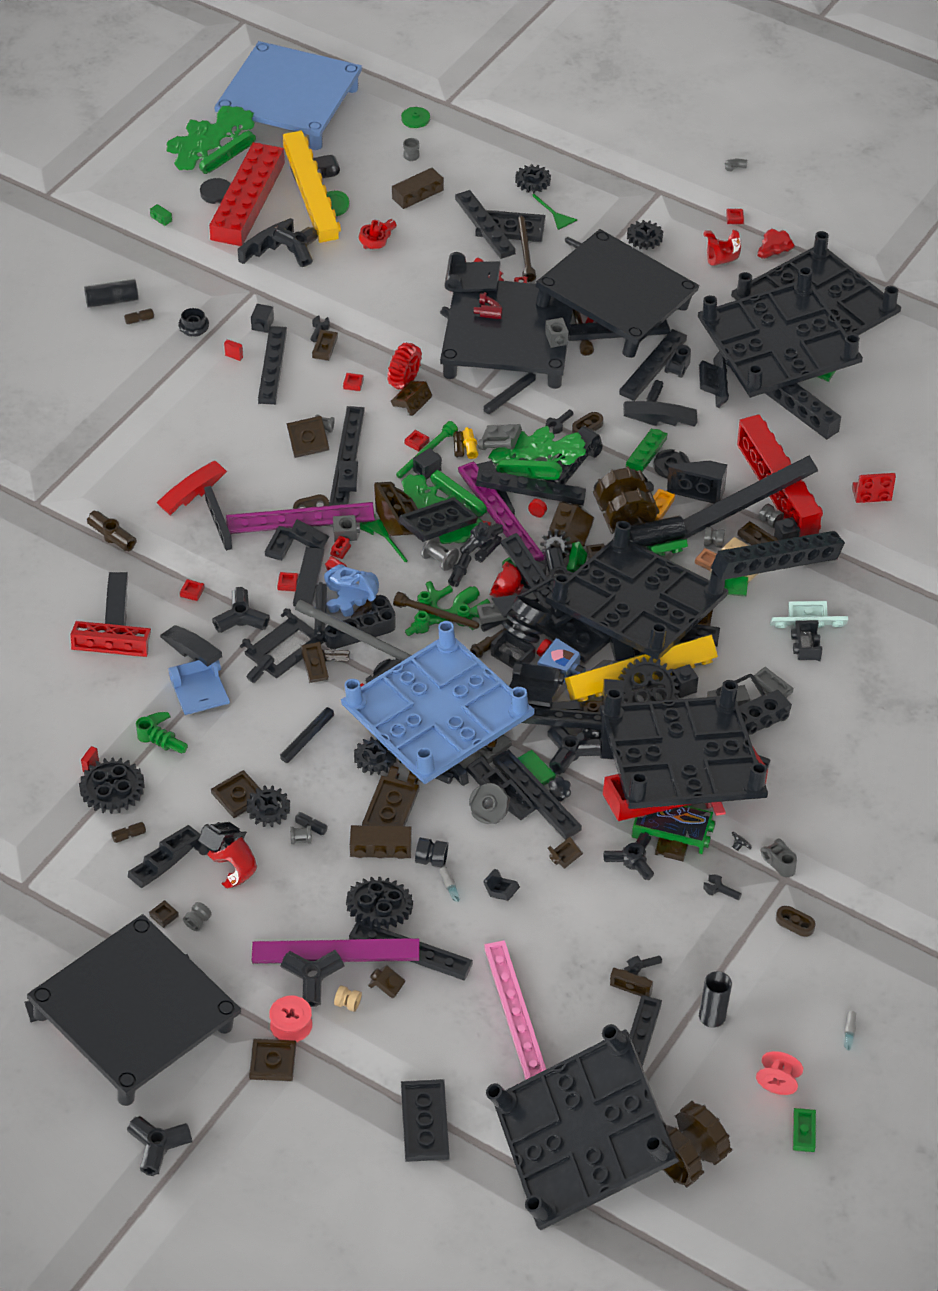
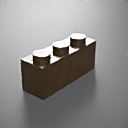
[392,167,444,209]
[350,825,412,859]

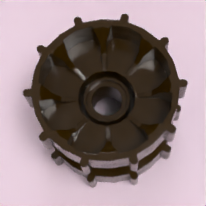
[592,466,660,534]
[663,1100,733,1188]

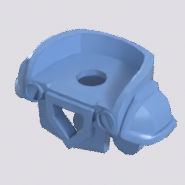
[324,564,379,617]

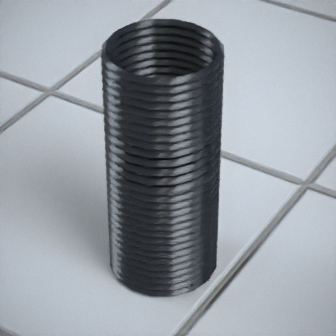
[84,279,139,308]
[629,515,686,547]
[699,971,732,1028]

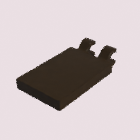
[362,766,420,826]

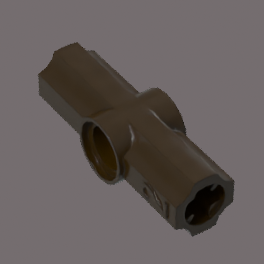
[87,510,137,552]

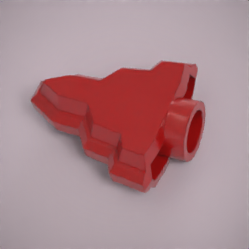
[757,228,795,259]

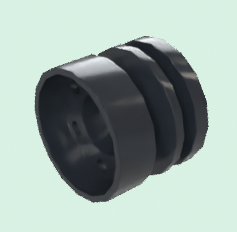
[503,596,553,643]

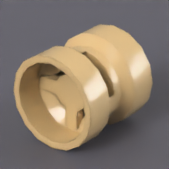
[334,985,362,1012]

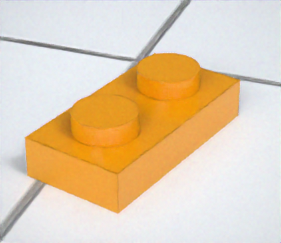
[653,489,675,521]

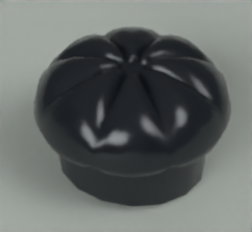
[178,308,209,337]

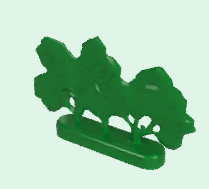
[166,106,256,174]
[488,426,586,480]
[401,470,487,544]

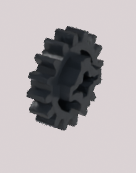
[515,164,551,193]
[627,220,663,250]
[354,737,397,775]
[247,785,290,827]

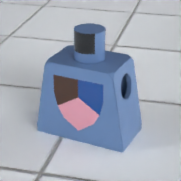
[538,638,586,683]

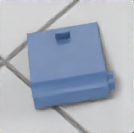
[168,660,230,715]

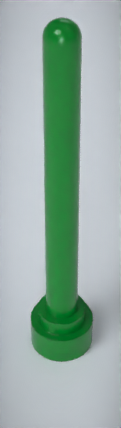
[396,421,458,478]

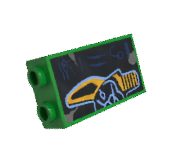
[632,806,716,854]

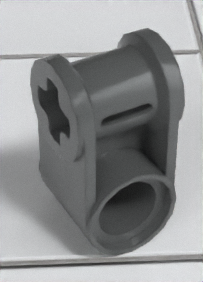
[761,838,797,877]

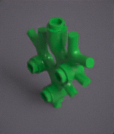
[405,581,490,636]

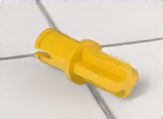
[462,427,478,459]

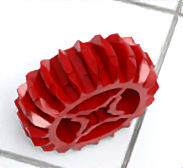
[387,342,422,390]

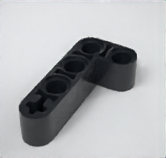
[543,426,603,484]
[324,595,396,649]

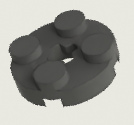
[469,783,510,824]

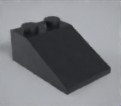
[667,460,728,504]

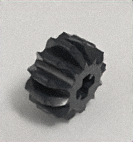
[540,529,572,559]

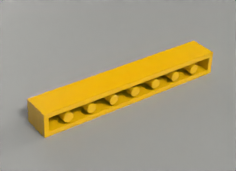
[283,130,341,243]
[564,635,718,702]

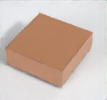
[695,548,716,571]

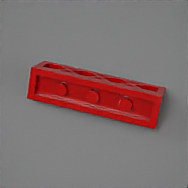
[70,621,151,657]

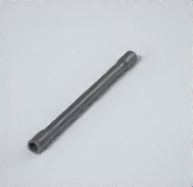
[295,600,412,661]

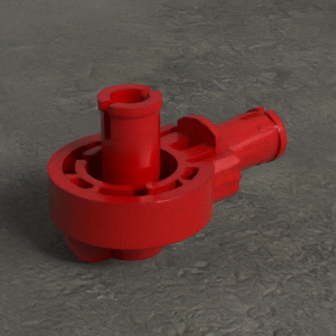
[358,219,397,249]

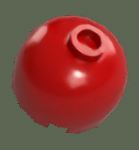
[489,561,524,598]

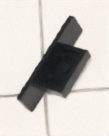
[699,351,729,408]

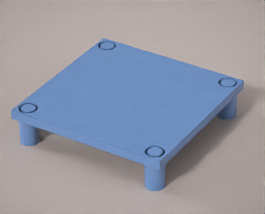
[214,41,362,150]
[341,621,534,784]

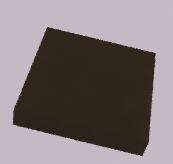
[286,416,329,458]
[211,770,261,818]
[249,1039,296,1081]

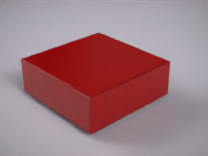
[726,209,744,224]
[224,339,243,361]
[343,373,364,391]
[404,430,430,452]
[277,572,299,591]
[180,579,205,601]
[81,746,99,772]

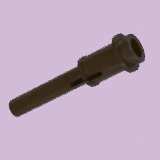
[470,628,511,658]

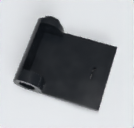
[444,252,501,292]
[509,662,565,707]

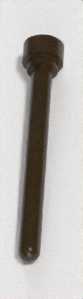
[518,216,536,282]
[573,309,594,356]
[393,591,480,629]

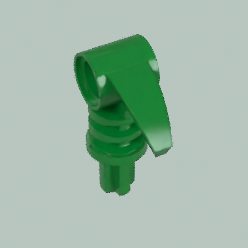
[136,712,188,753]

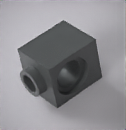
[545,318,568,348]
[333,515,360,542]

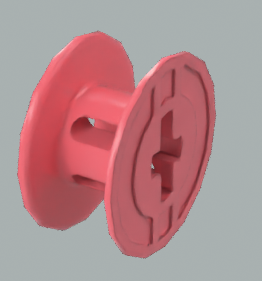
[269,995,312,1042]
[756,1051,804,1095]

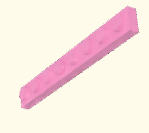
[484,940,546,1079]

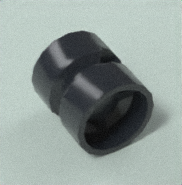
[415,837,449,868]

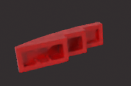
[156,460,227,515]

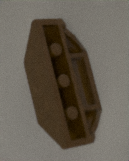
[374,482,418,536]
[545,502,595,558]

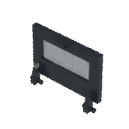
[240,608,325,679]

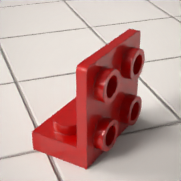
[852,473,896,503]

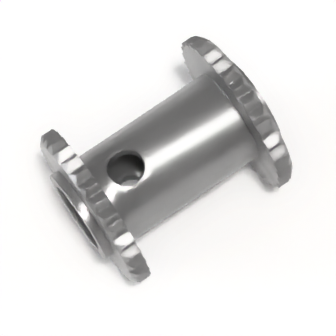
[421,537,459,571]

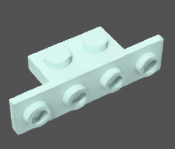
[770,601,848,628]

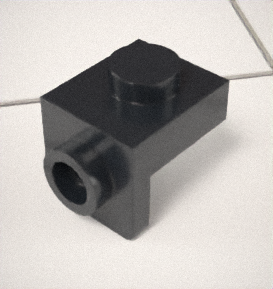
[483,869,520,901]

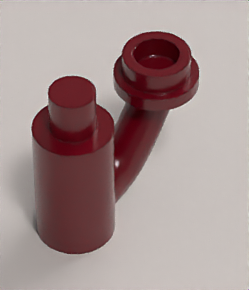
[474,292,503,319]

